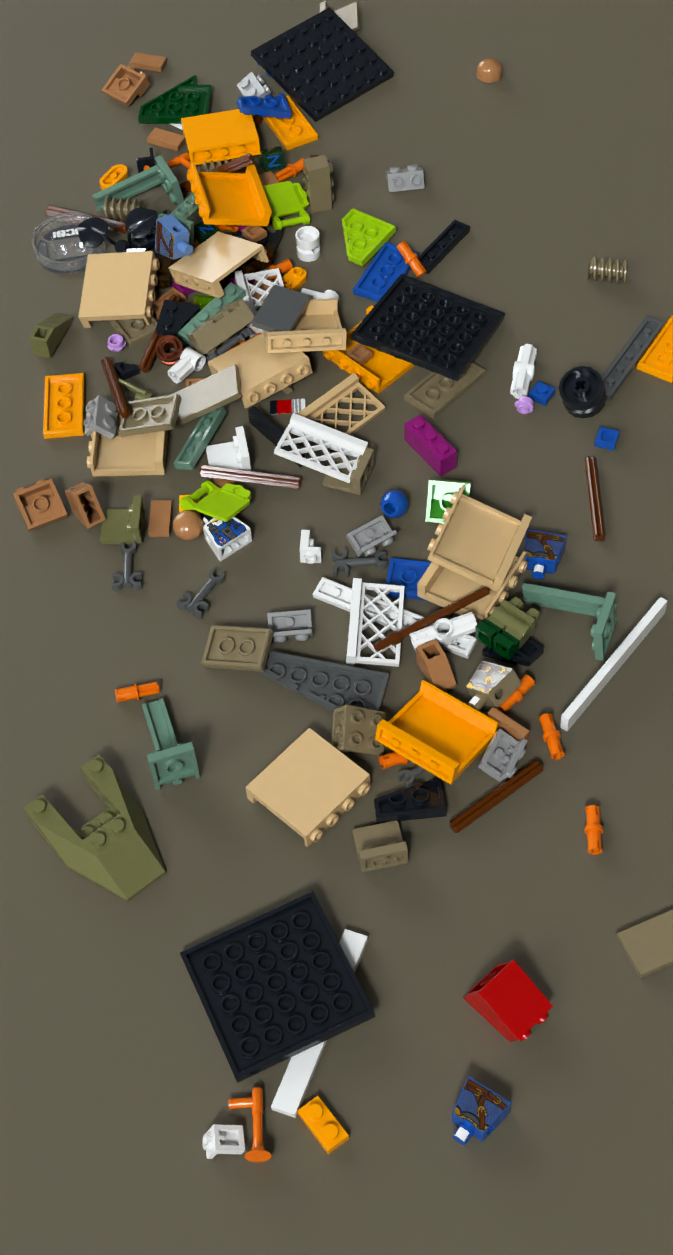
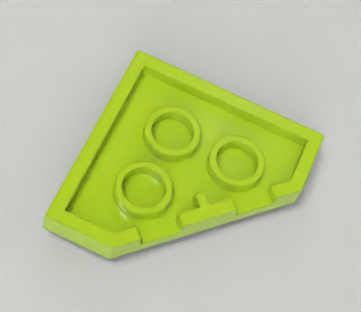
[341,208,396,267]

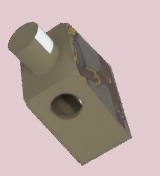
[466,661,522,711]

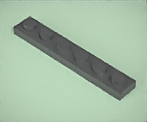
[602,315,665,402]

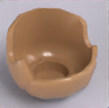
[476,58,502,83]
[173,510,204,541]

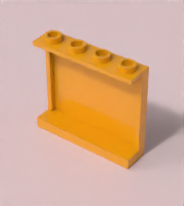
[181,109,261,165]
[187,162,272,226]
[323,305,415,394]
[375,680,499,784]

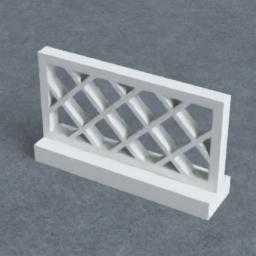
[234,268,284,338]
[274,413,368,484]
[346,578,405,667]

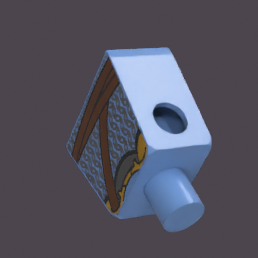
[155,215,193,259]

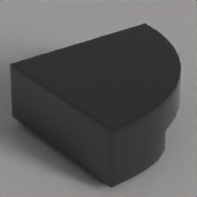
[114,362,140,380]

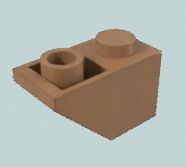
[416,639,456,692]

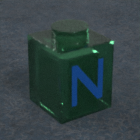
[258,146,285,172]
[194,221,220,244]

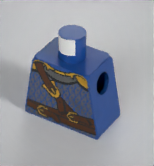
[525,529,567,579]
[452,1076,511,1146]

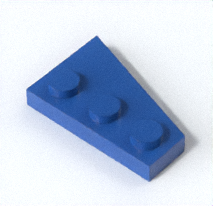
[237,94,292,119]

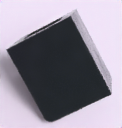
[136,147,155,173]

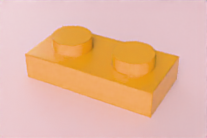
[297,1096,349,1155]

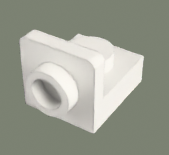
[300,530,322,564]
[202,1124,245,1159]

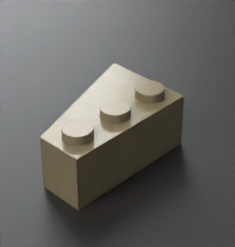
[302,155,334,214]
[186,299,255,355]

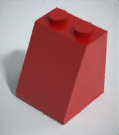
[463,959,553,1042]

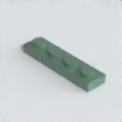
[178,282,246,346]
[173,407,226,470]

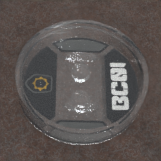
[32,212,107,274]

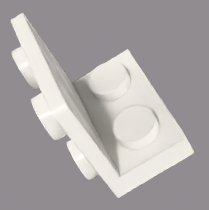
[206,426,251,479]

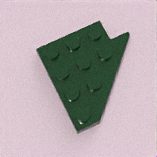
[138,75,213,124]

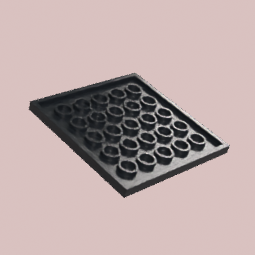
[251,7,394,122]
[351,274,505,381]
[180,891,376,1083]

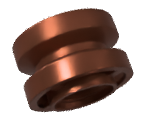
[155,335,184,366]

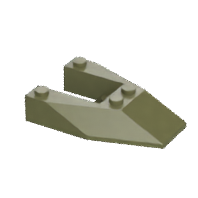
[23,754,166,901]

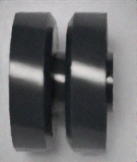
[559,366,607,419]

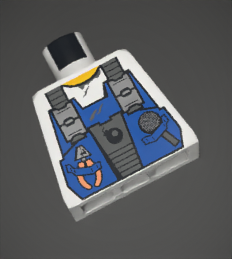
[203,515,252,562]

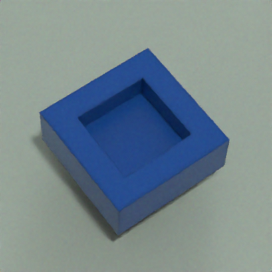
[528,381,556,406]
[594,426,620,451]

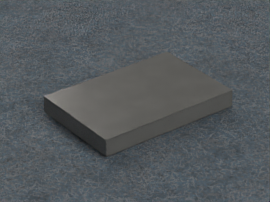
[252,284,310,332]

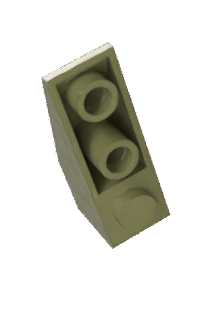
[29,313,73,358]

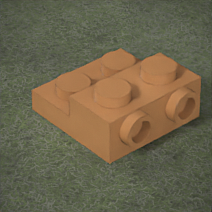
[101,64,150,107]
[13,478,68,532]

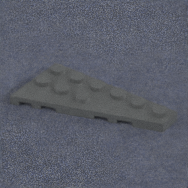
[256,651,390,712]

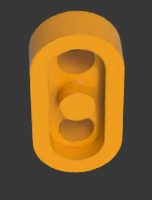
[99,164,129,190]
[278,267,307,291]

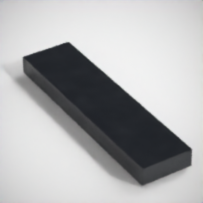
[418,220,470,274]
[248,406,305,467]

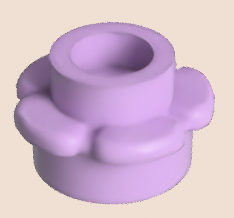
[107,334,126,352]
[515,396,534,414]

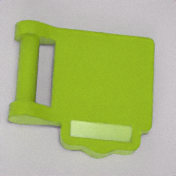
[263,181,310,231]
[179,480,251,522]

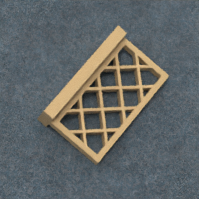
[297,373,386,452]

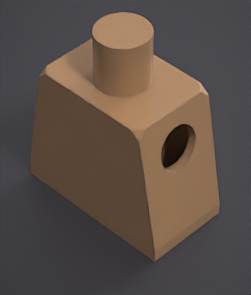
[65,482,106,529]

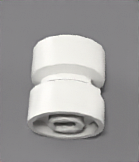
[295,226,321,262]

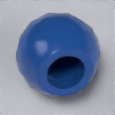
[380,490,409,519]

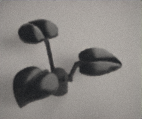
[77,208,158,253]

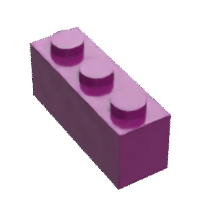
[404,414,457,477]

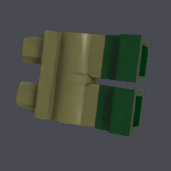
[475,596,540,660]

